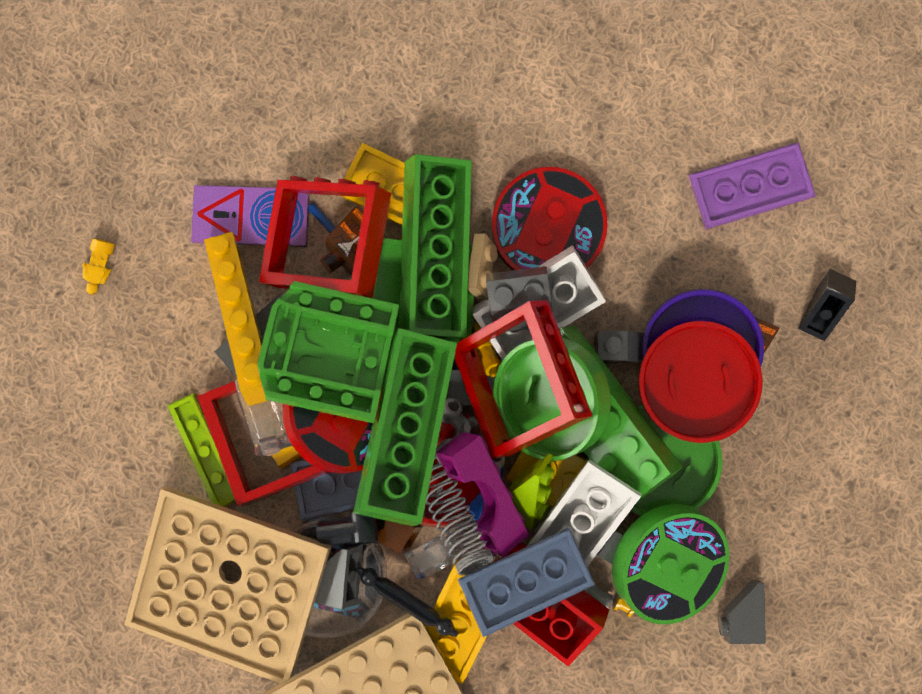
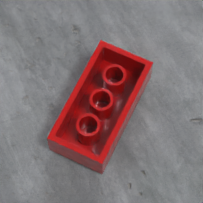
[494,542,609,667]

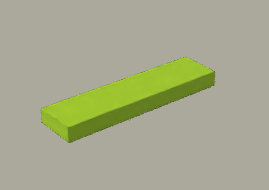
[167,393,235,507]

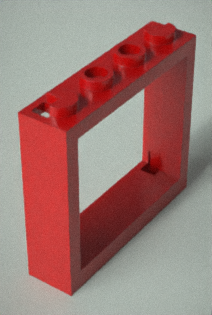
[259,176,391,299]
[454,300,592,459]
[197,380,329,507]

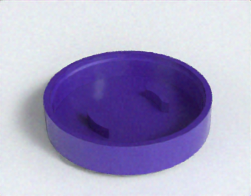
[642,289,764,366]

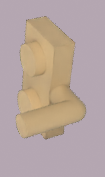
[468,234,498,299]

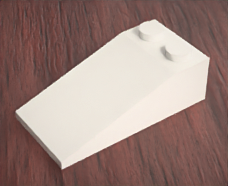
[528,460,642,567]

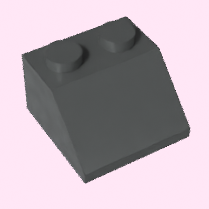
[486,266,552,332]

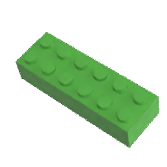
[399,154,472,340]
[559,325,683,503]
[353,328,457,526]

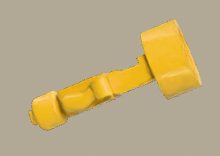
[82,238,115,295]

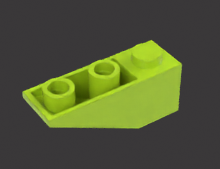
[509,453,555,530]

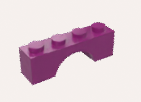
[436,432,529,557]

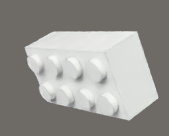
[473,245,606,360]

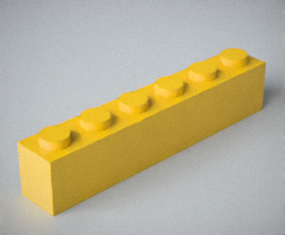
[204,232,269,407]

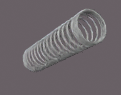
[426,440,494,575]

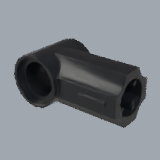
[316,512,379,546]

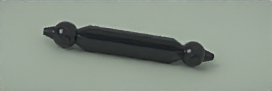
[355,567,459,637]

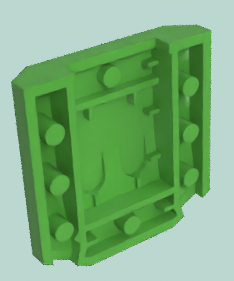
[257,281,399,423]

